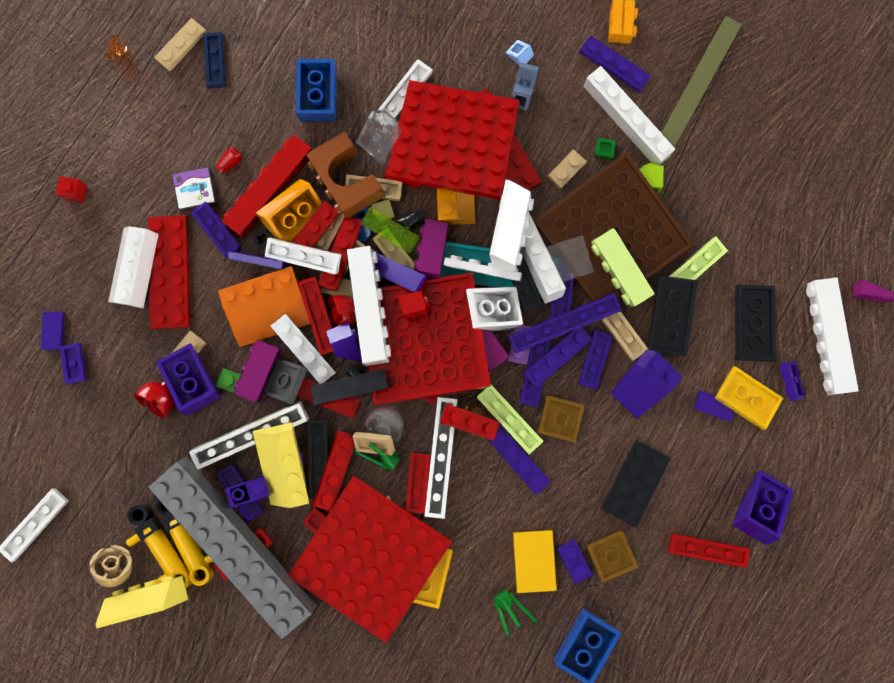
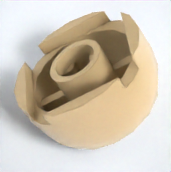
[90,545,132,587]

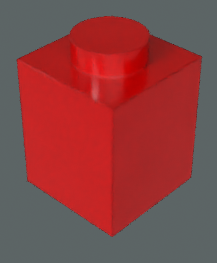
[56,176,87,203]
[399,291,430,319]

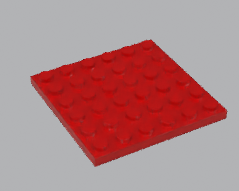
[386,80,519,200]
[369,272,491,406]
[289,476,452,643]

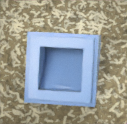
[506,40,534,66]

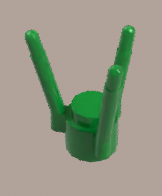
[353,428,400,471]
[493,590,538,636]

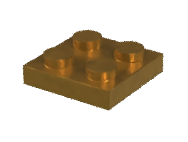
[537,395,585,443]
[586,530,638,583]

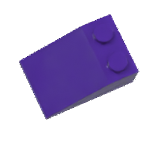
[156,343,222,416]
[610,350,683,418]
[733,470,793,545]

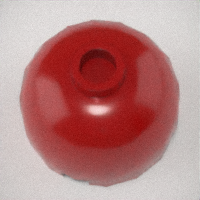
[328,295,357,330]
[134,382,175,418]

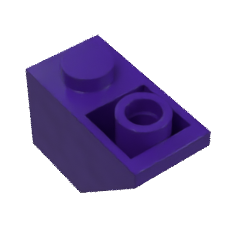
[326,323,362,362]
[225,476,270,508]

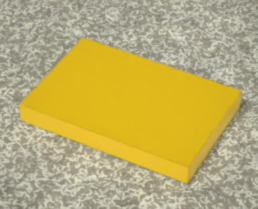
[715,366,783,430]
[513,530,557,593]
[413,548,453,609]

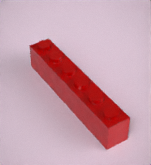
[222,134,312,239]

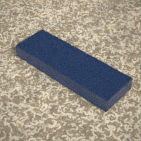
[203,32,226,89]

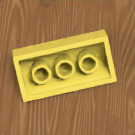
[253,423,309,508]
[96,575,188,628]

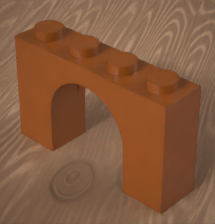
[306,131,385,219]

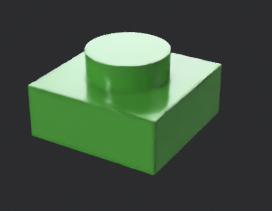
[216,368,242,393]

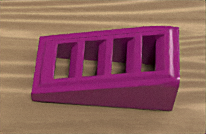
[853,280,894,303]

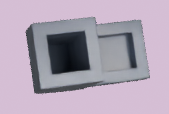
[512,63,539,111]

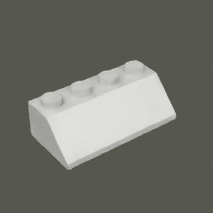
[490,180,534,271]
[108,226,159,308]

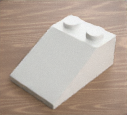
[466,287,523,331]

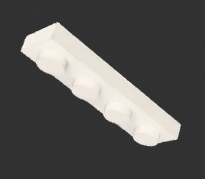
[373,59,433,129]
[265,238,341,274]
[444,255,522,282]
[271,314,336,384]
[0,488,69,562]

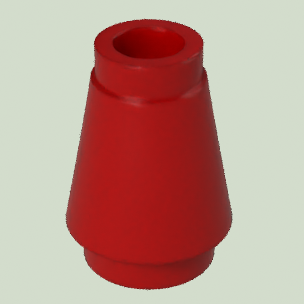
[215,146,243,174]

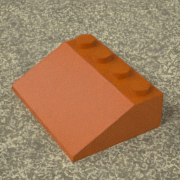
[218,266,310,348]

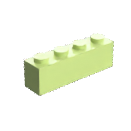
[591,228,654,307]

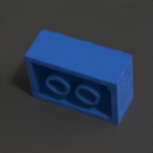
[296,59,337,122]
[553,608,622,683]

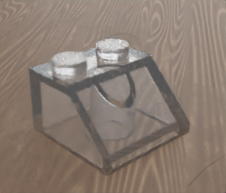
[356,110,401,164]

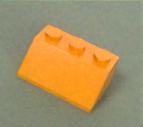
[256,179,322,242]
[437,188,476,225]

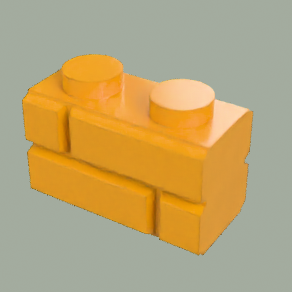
[608,0,638,44]

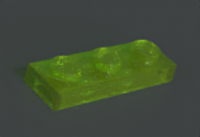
[361,207,420,253]

